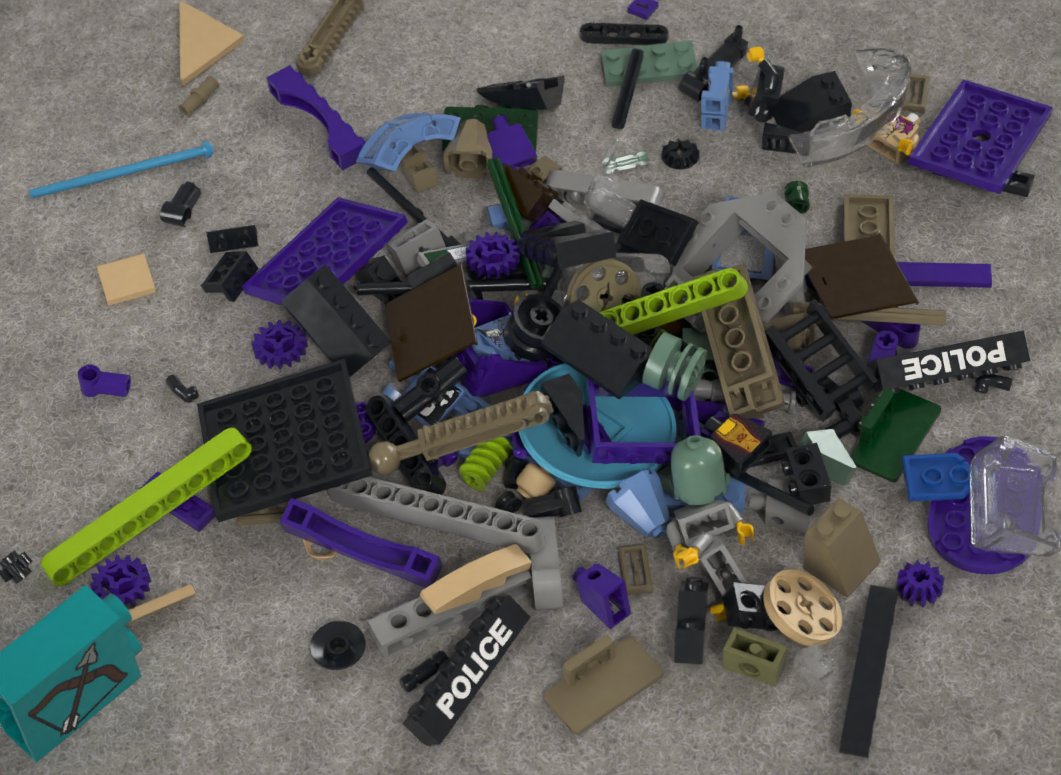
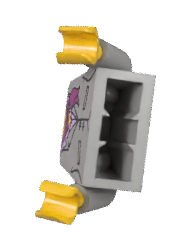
[666,499,754,569]
[676,533,748,622]

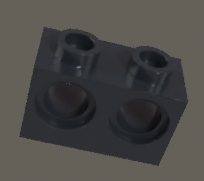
[781,443,832,505]
[722,582,787,632]

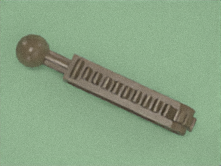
[296,0,365,77]
[368,391,553,475]

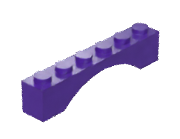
[266,65,366,170]
[280,498,443,588]

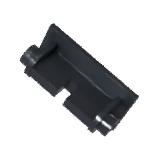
[206,225,259,253]

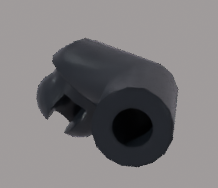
[974,374,1013,394]

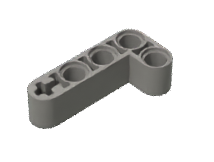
[530,516,563,610]

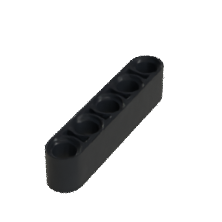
[366,395,446,495]

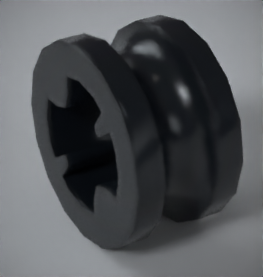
[495,491,522,513]

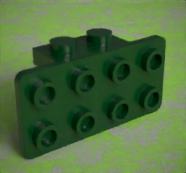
[442,105,538,152]
[850,388,941,482]

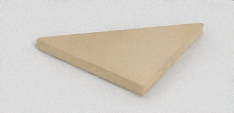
[179,1,244,86]

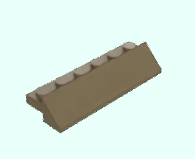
[692,263,786,419]

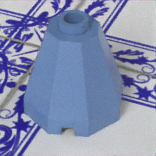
[606,469,670,539]

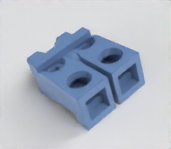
[701,61,733,131]

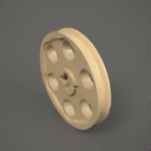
[763,569,842,647]

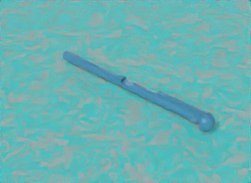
[29,141,214,199]

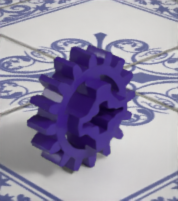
[466,232,520,279]
[252,320,308,369]
[90,555,151,607]

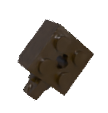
[502,163,564,221]

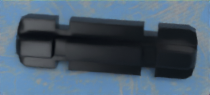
[399,650,449,692]

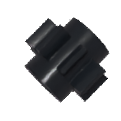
[0,550,33,584]

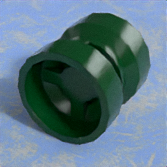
[784,181,810,213]

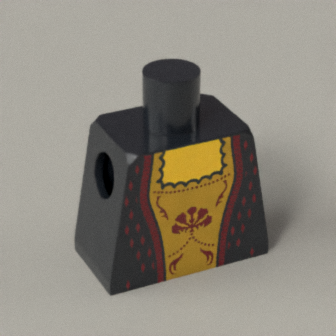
[704,414,772,479]

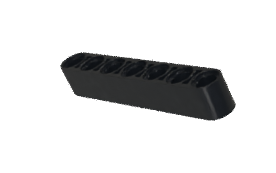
[839,585,899,758]

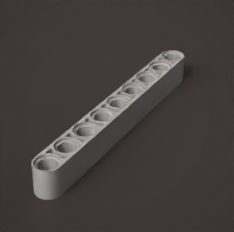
[327,477,546,554]

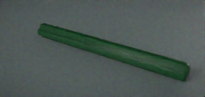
[487,157,545,289]

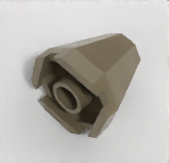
[444,119,493,179]

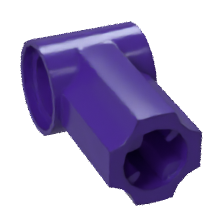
[78,364,131,397]

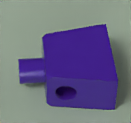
[488,115,537,168]
[572,563,631,629]

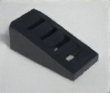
[762,123,811,155]

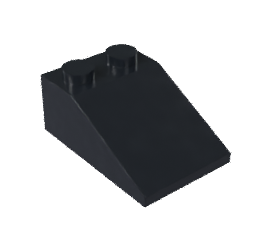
[773,71,852,133]

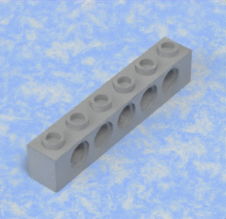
[368,570,533,659]

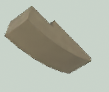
[399,144,439,192]

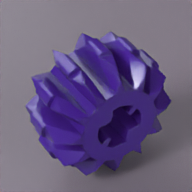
[896,559,944,608]

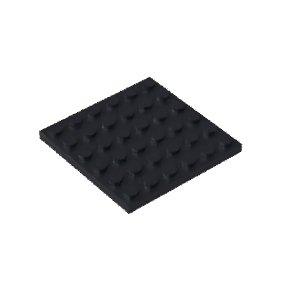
[197,359,373,522]

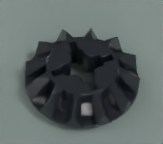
[661,138,699,169]

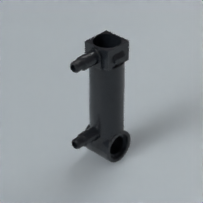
[678,25,749,102]

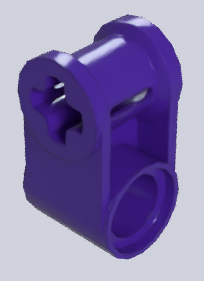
[867,331,898,366]

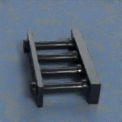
[765,299,878,422]

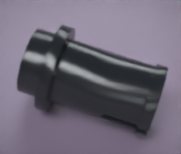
[504,455,526,489]

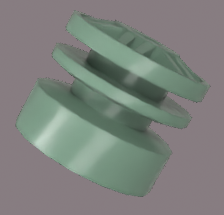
[642,332,707,401]

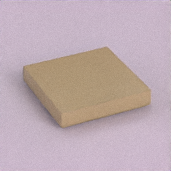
[97,253,156,306]

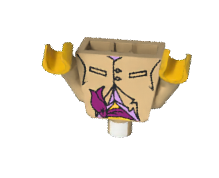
[850,109,921,164]

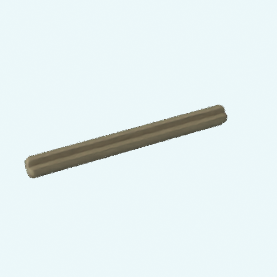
[792,302,947,326]

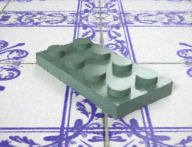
[601,40,697,87]

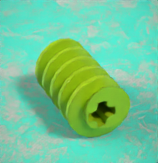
[459,437,513,492]

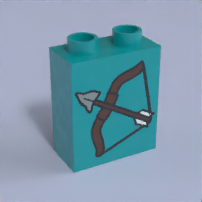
[0,585,142,763]

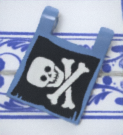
[383,366,466,426]

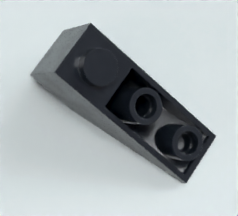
[540,373,584,457]

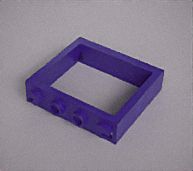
[584,378,701,464]

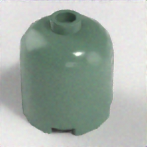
[671,435,727,505]

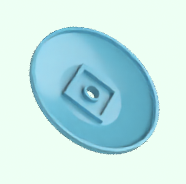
[519,363,676,489]

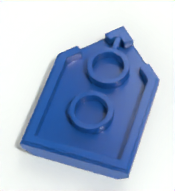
[902,453,987,502]

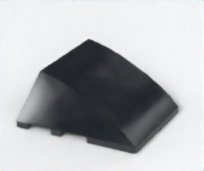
[477,75,565,110]

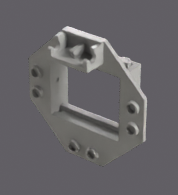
[665,192,813,334]

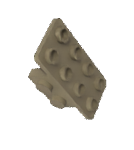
[543,634,663,735]

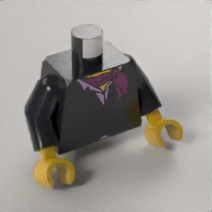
[733,46,785,123]

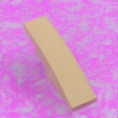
[420,544,532,614]

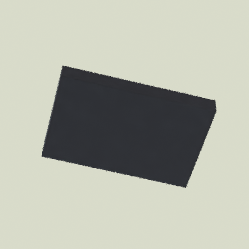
[617,199,699,266]

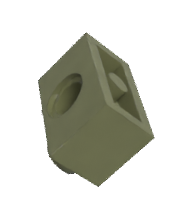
[723,628,787,687]

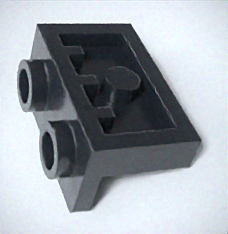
[201,251,258,302]

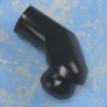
[166,375,199,403]

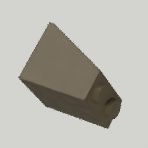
[803,497,881,598]

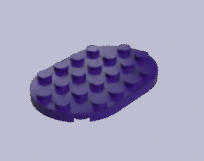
[928,436,1045,574]

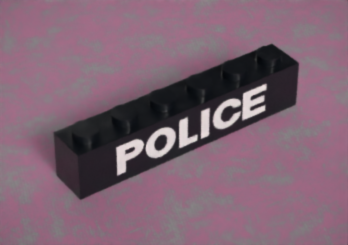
[869,330,1030,393]
[403,594,530,746]

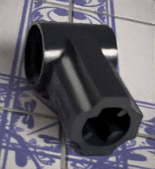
[160,181,201,227]
[525,486,582,518]

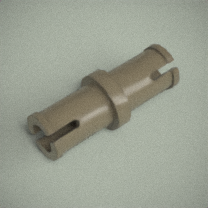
[178,76,219,117]

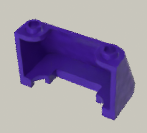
[449,299,547,397]

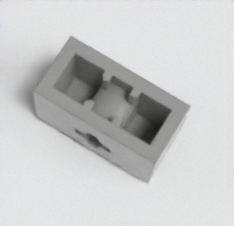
[386,219,446,275]

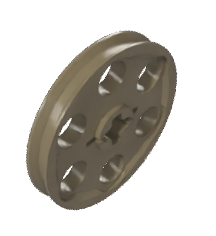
[566,258,641,322]

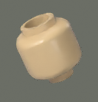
[516,463,556,500]

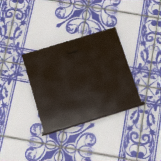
[805,233,919,320]
[385,263,478,383]

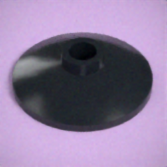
[310,621,366,670]

